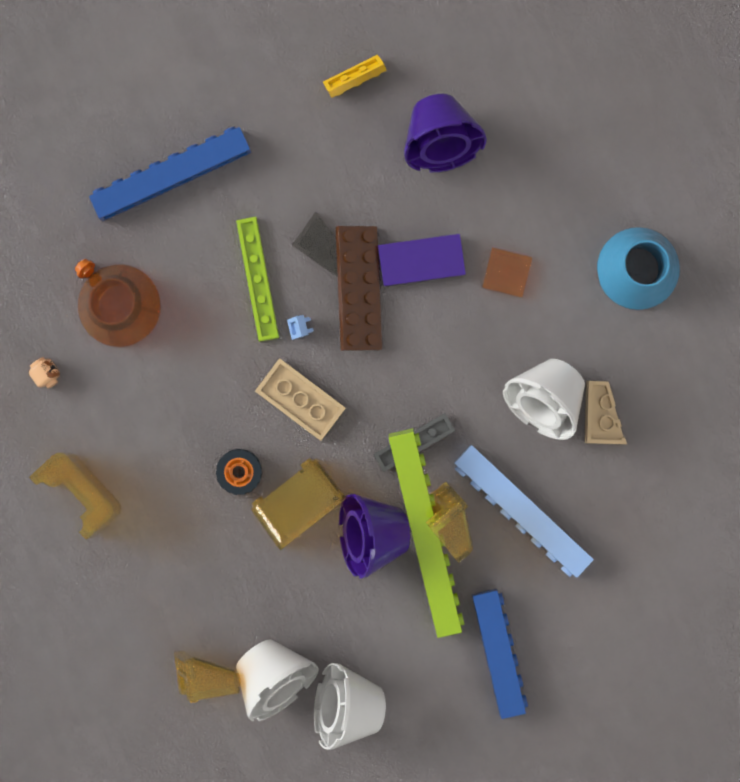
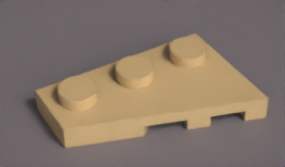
[585,381,627,444]

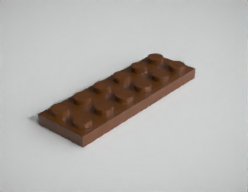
[336,226,382,351]

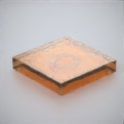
[482,247,532,298]

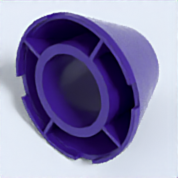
[404,94,487,173]
[339,494,410,579]

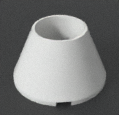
[503,359,585,440]
[236,639,319,721]
[314,663,386,750]

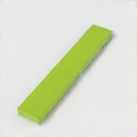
[236,217,279,342]

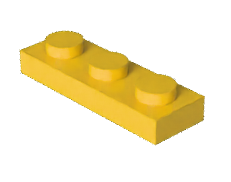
[323,54,387,98]

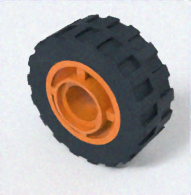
[216,449,262,495]

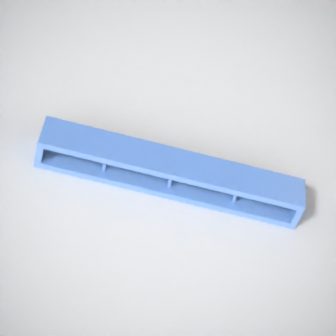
[454,445,594,578]

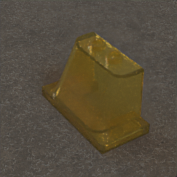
[426,482,473,563]
[174,650,240,703]

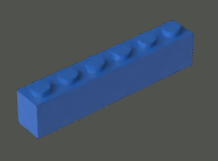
[472,589,528,719]

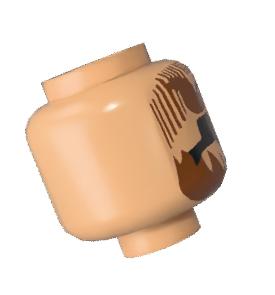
[29,357,60,389]

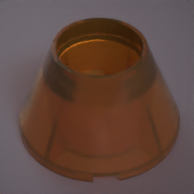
[78,265,161,347]

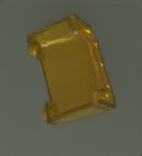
[251,458,346,550]

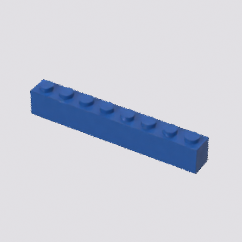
[89,127,251,222]

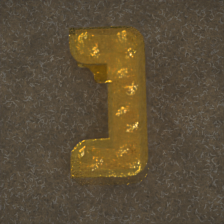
[29,452,121,540]

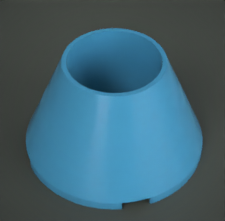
[597,227,680,310]

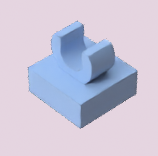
[287,315,314,340]

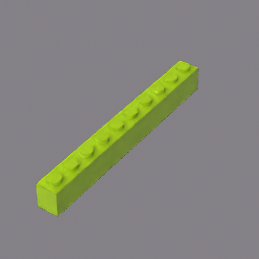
[389,428,465,638]

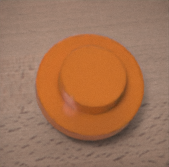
[75,259,95,278]

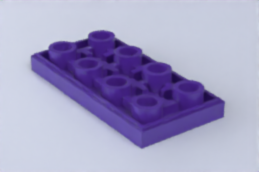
[378,234,466,287]

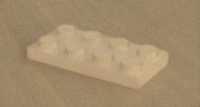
[255,358,346,441]

